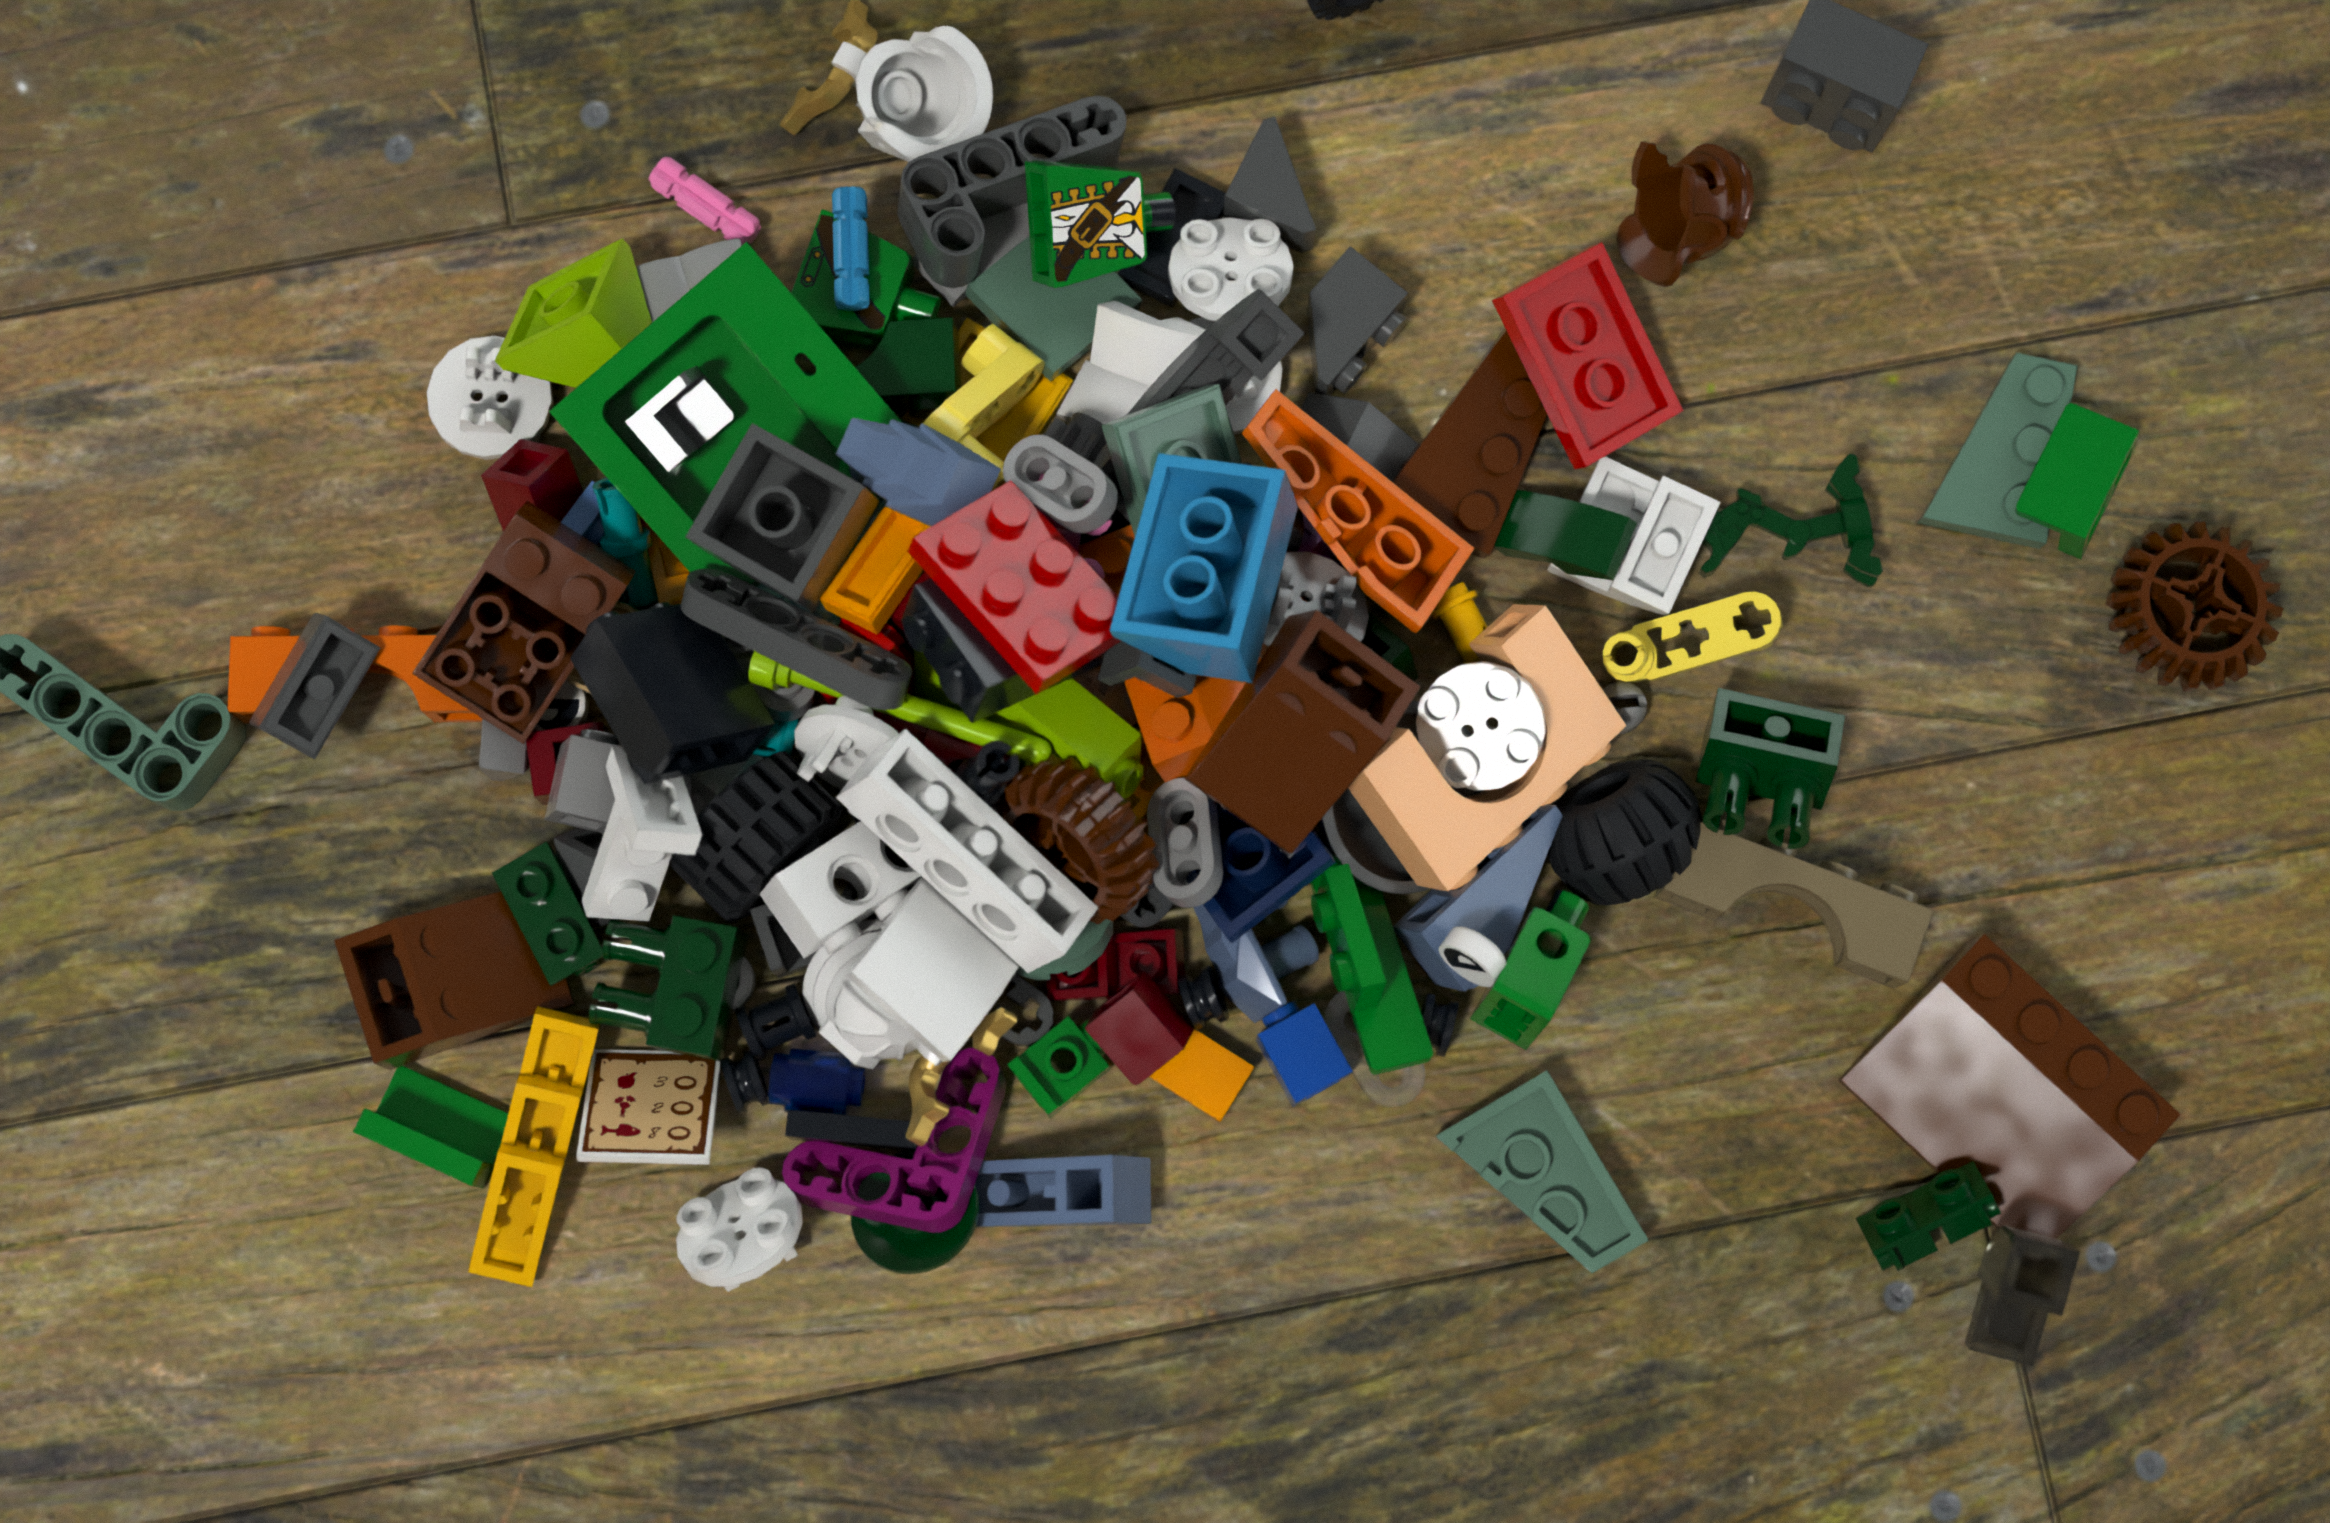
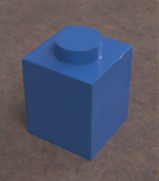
[1255,1001,1353,1107]

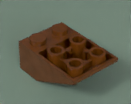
[412,501,637,744]
[1185,610,1420,854]
[334,891,575,1070]

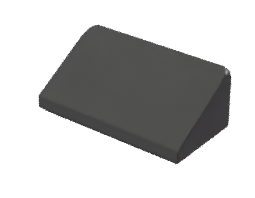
[249,613,381,759]

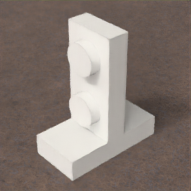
[582,746,702,921]

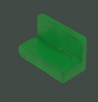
[2015,403,2139,560]
[353,1066,508,1189]

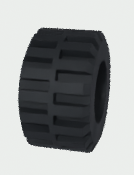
[671,751,843,923]

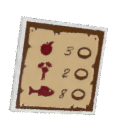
[576,1049,721,1165]

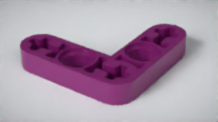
[782,1048,1007,1233]

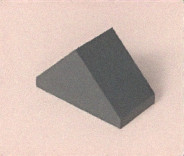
[1223,116,1316,253]
[1300,392,1418,481]

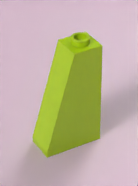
[914,650,1144,799]

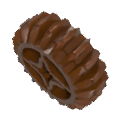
[2105,521,2284,692]
[996,755,1159,925]

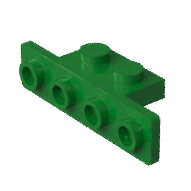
[1310,833,1433,1075]

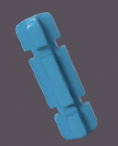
[832,186,870,311]

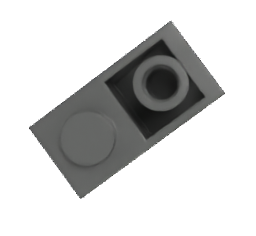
[1307,246,1408,396]

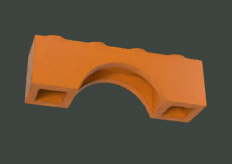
[227,625,482,724]

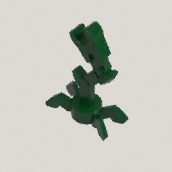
[1699,454,1883,587]

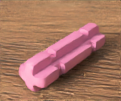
[649,157,761,245]

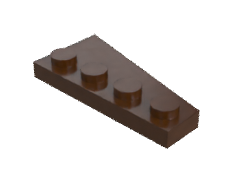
[1392,328,1547,558]

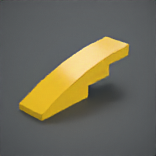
[468,1006,601,1287]

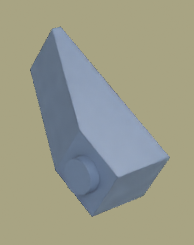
[1393,804,1563,992]
[975,1155,1151,1228]

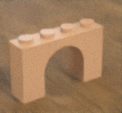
[1348,604,1627,892]

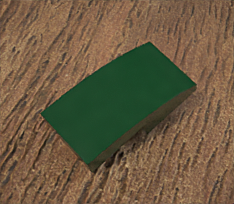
[1494,490,1637,580]

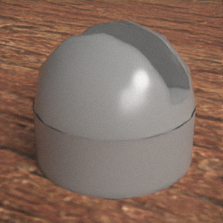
[1603,681,1647,734]

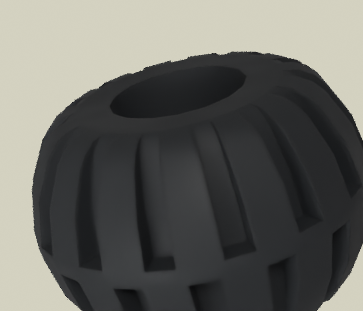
[1548,759,1703,905]

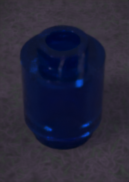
[769,1048,866,1115]

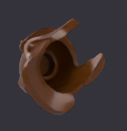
[1616,141,1754,287]

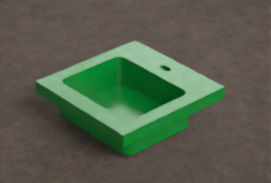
[549,242,903,584]

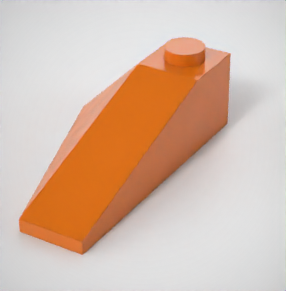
[1242,389,1475,634]

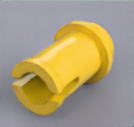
[1431,582,1488,664]

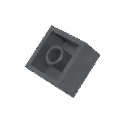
[1760,0,1929,153]
[685,423,879,614]

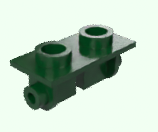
[492,841,603,986]
[1856,1161,2001,1271]

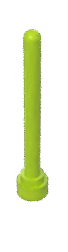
[748,651,1051,764]

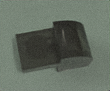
[1965,1226,2080,1366]

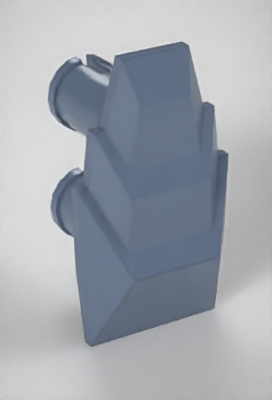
[836,418,1001,526]
[1193,900,1319,1023]

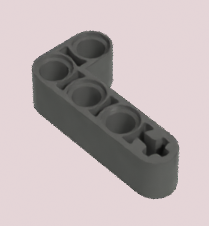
[897,95,1127,288]

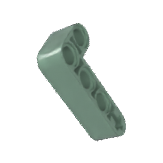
[0,634,247,811]

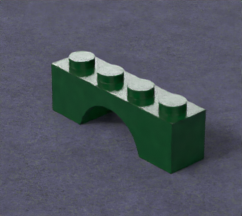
[803,317,962,419]

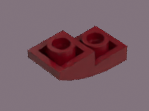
[1047,929,1185,1001]

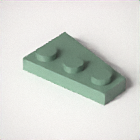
[1918,353,2078,549]
[1436,1070,1649,1273]

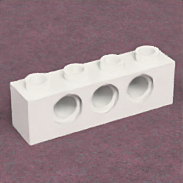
[836,729,1099,973]
[759,803,998,958]

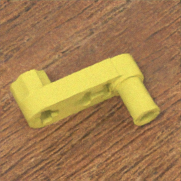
[923,323,1045,491]
[1603,591,1783,683]

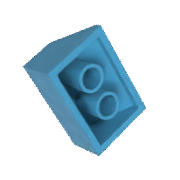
[1110,453,1298,683]

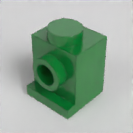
[1007,1016,1110,1119]

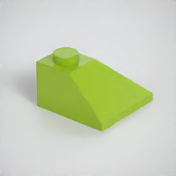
[495,238,652,388]

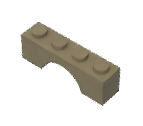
[1654,815,1934,989]

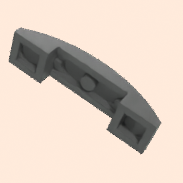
[1093,289,1305,522]

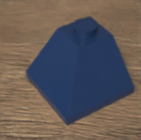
[1186,803,1336,943]

